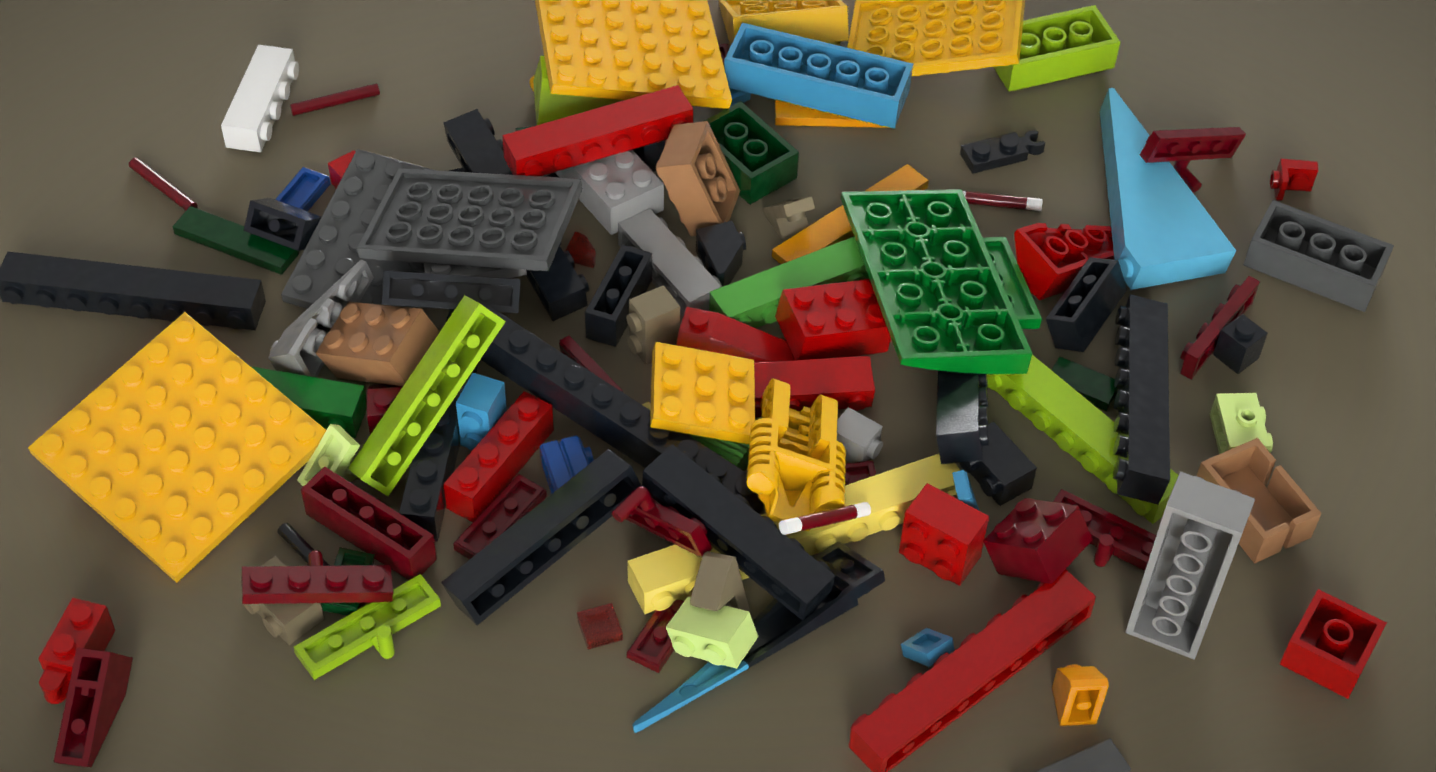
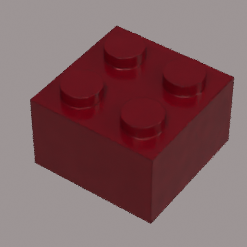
[983,498,1093,584]

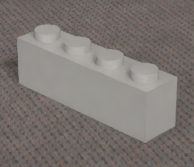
[618,208,722,317]

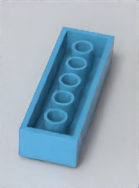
[724,23,913,129]

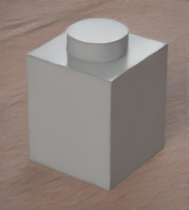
[837,407,883,463]

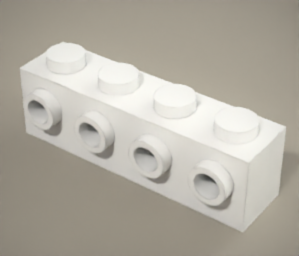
[221,45,299,153]

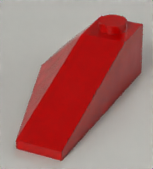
[1014,223,1114,301]
[676,307,795,363]

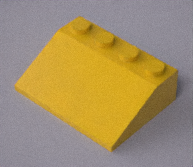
[719,0,849,46]

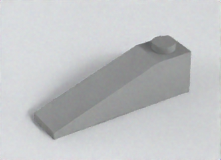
[268,260,374,377]

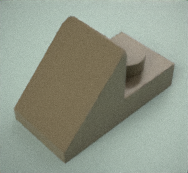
[763,196,815,241]
[690,551,751,615]

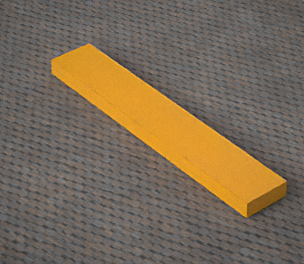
[772,164,929,264]

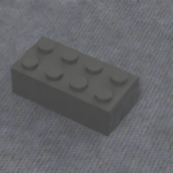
[1243,200,1394,312]

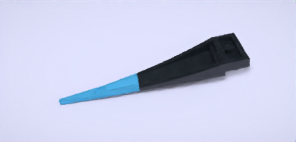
[632,541,885,733]

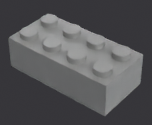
[555,150,664,235]

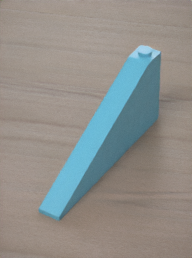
[1100,88,1236,290]

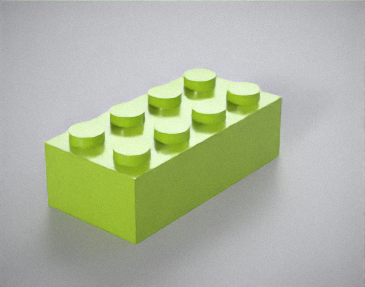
[993,5,1120,92]

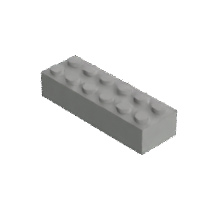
[1125,471,1255,660]

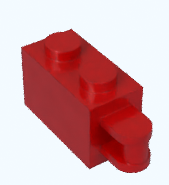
[38,597,115,704]

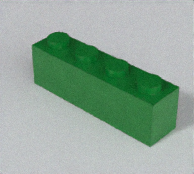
[250,366,367,438]

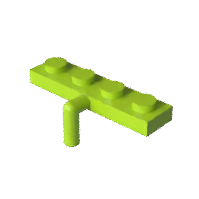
[294,574,441,680]

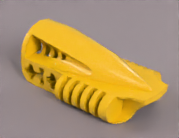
[746,378,846,532]

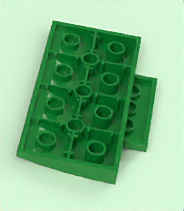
[841,189,1042,374]

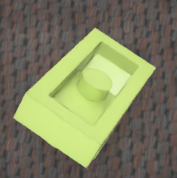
[297,424,360,486]

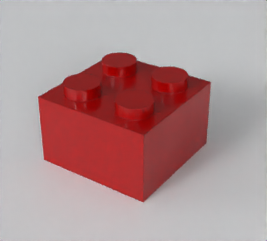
[899,483,989,586]
[1280,589,1387,699]

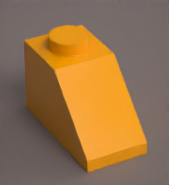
[1052,664,1109,726]

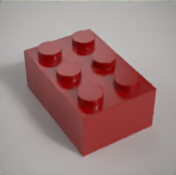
[775,279,891,360]

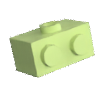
[1210,393,1273,454]
[666,596,758,669]

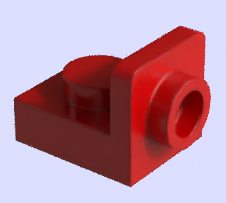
[1270,159,1318,201]

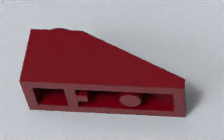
[53,648,133,768]

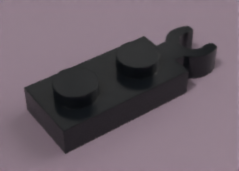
[960,130,1045,174]

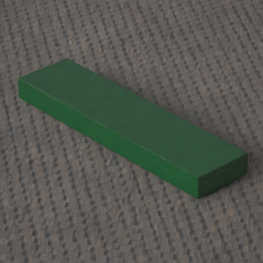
[172,206,299,275]

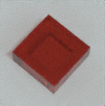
[577,603,623,649]

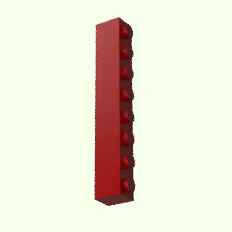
[849,569,1096,772]

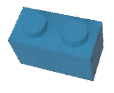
[456,373,507,450]

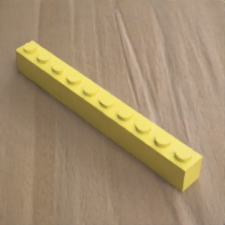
[627,453,960,614]

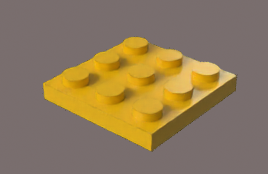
[650,342,755,445]

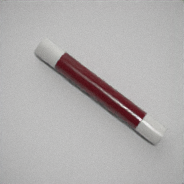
[963,191,1043,211]
[779,502,871,535]

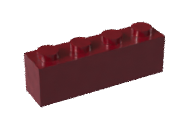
[301,466,437,580]

